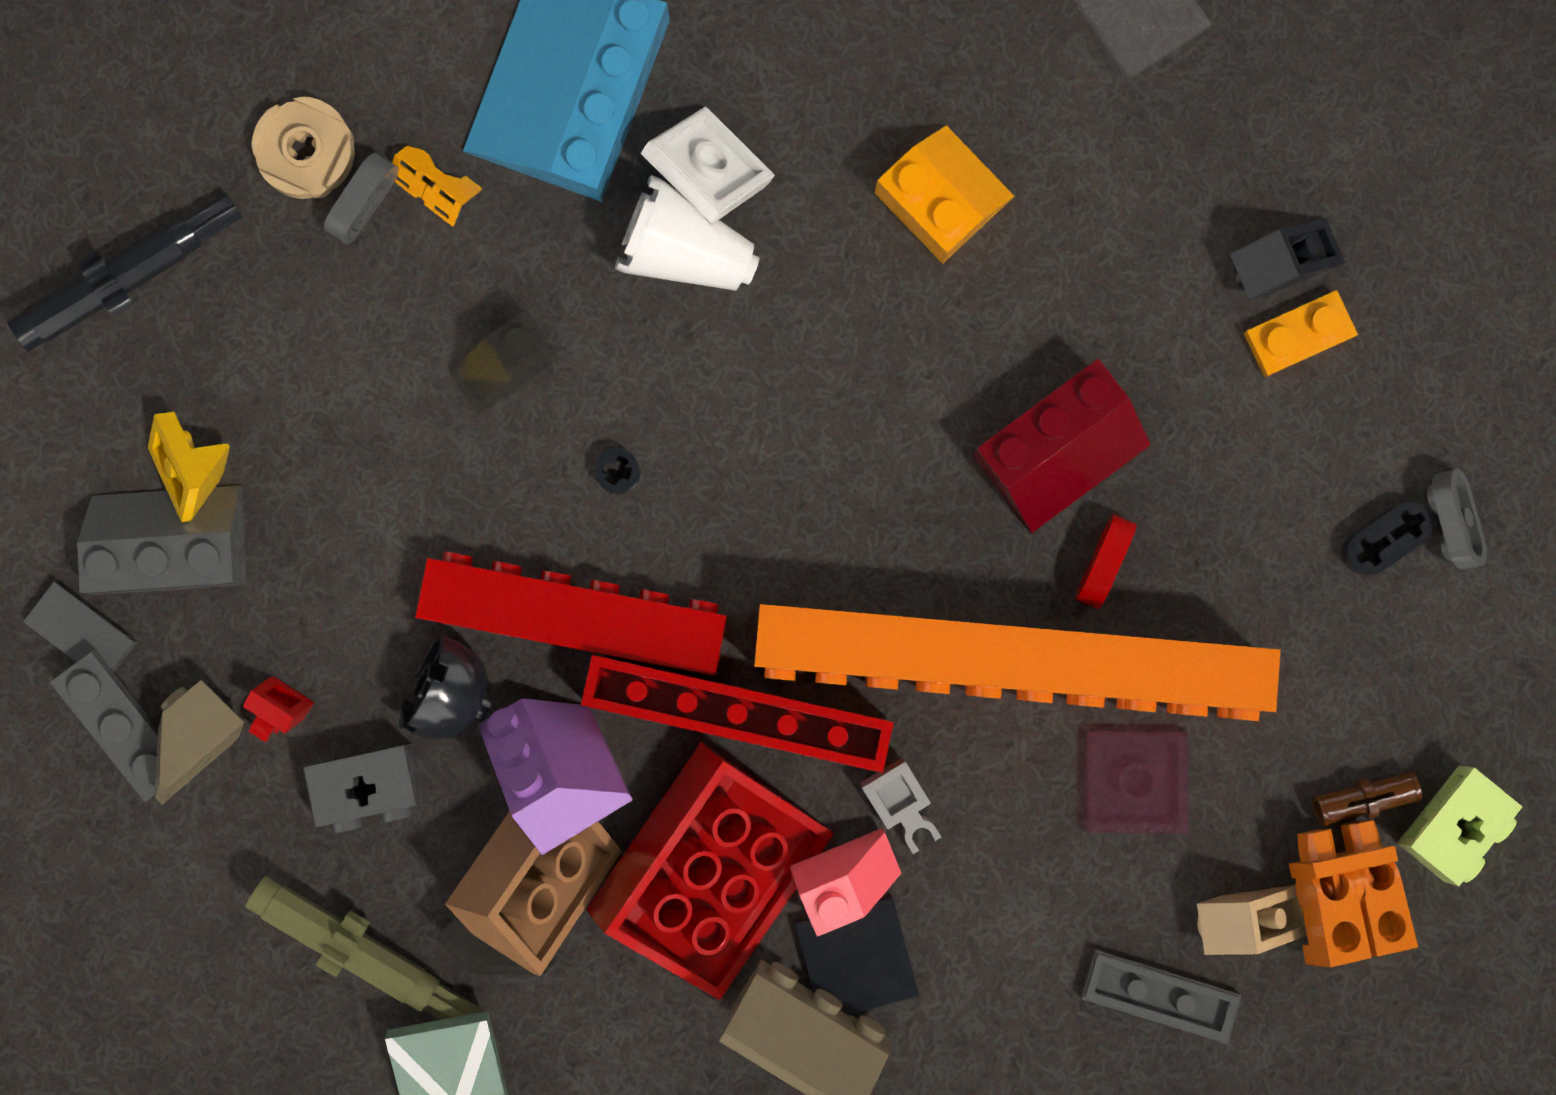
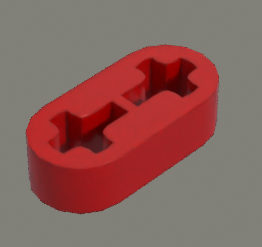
[1074,513,1137,610]

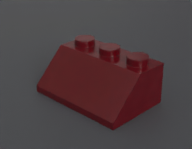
[972,358,1151,534]

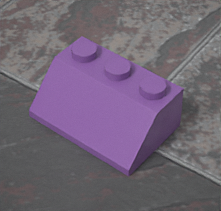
[478,699,633,855]

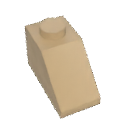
[1197,885,1307,955]

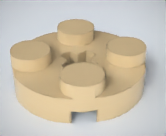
[252,97,355,199]

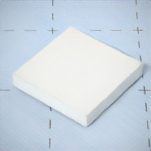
[641,106,775,224]

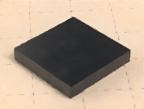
[795,896,919,1015]

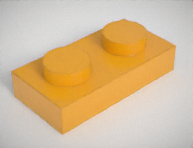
[1244,290,1358,378]

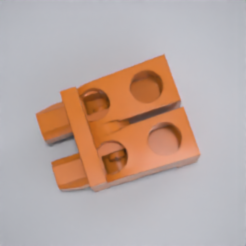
[1289,820,1418,968]

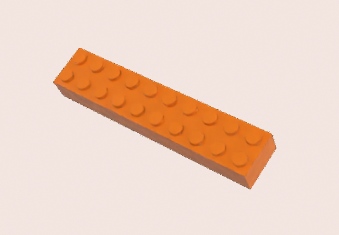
[754,604,1281,721]

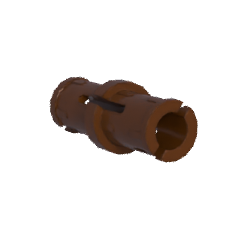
[1312,771,1422,827]

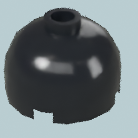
[399,635,492,740]

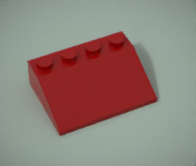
[585,742,834,1000]

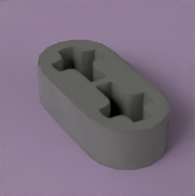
[324,152,399,245]

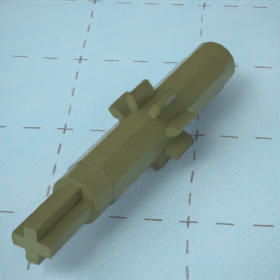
[245,875,482,1020]

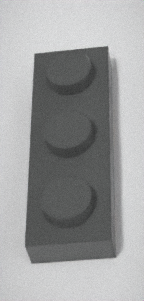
[50,650,158,802]

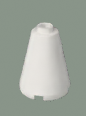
[615,175,759,291]

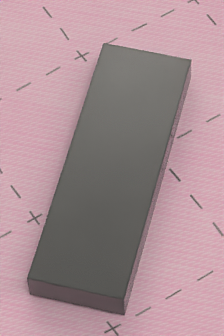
[1080,948,1242,1044]

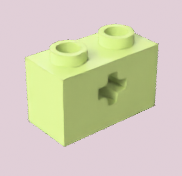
[1397,765,1522,886]

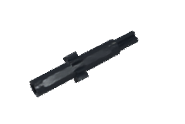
[7,192,243,352]

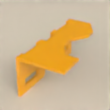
[392,146,483,227]

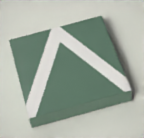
[385,1011,508,1095]

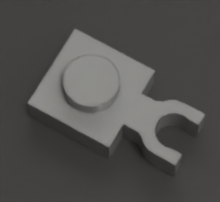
[860,757,941,854]

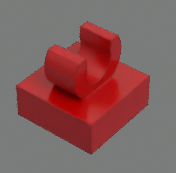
[243,676,314,743]

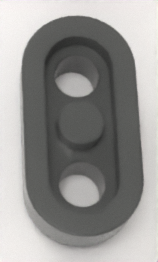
[1427,468,1487,570]

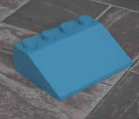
[463,0,670,202]

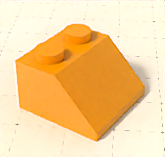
[875,125,1014,264]

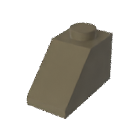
[155,680,244,805]

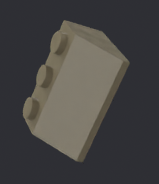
[719,960,891,1095]

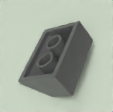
[77,486,247,595]

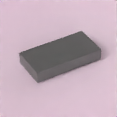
[23,582,137,673]

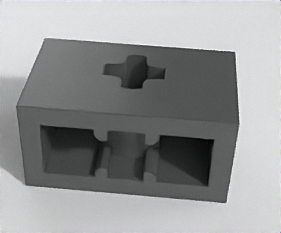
[303,744,424,834]

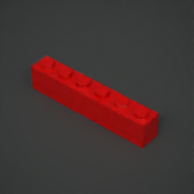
[415,551,728,676]
[581,655,894,773]

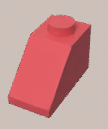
[790,828,901,937]

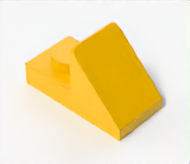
[148,412,230,522]

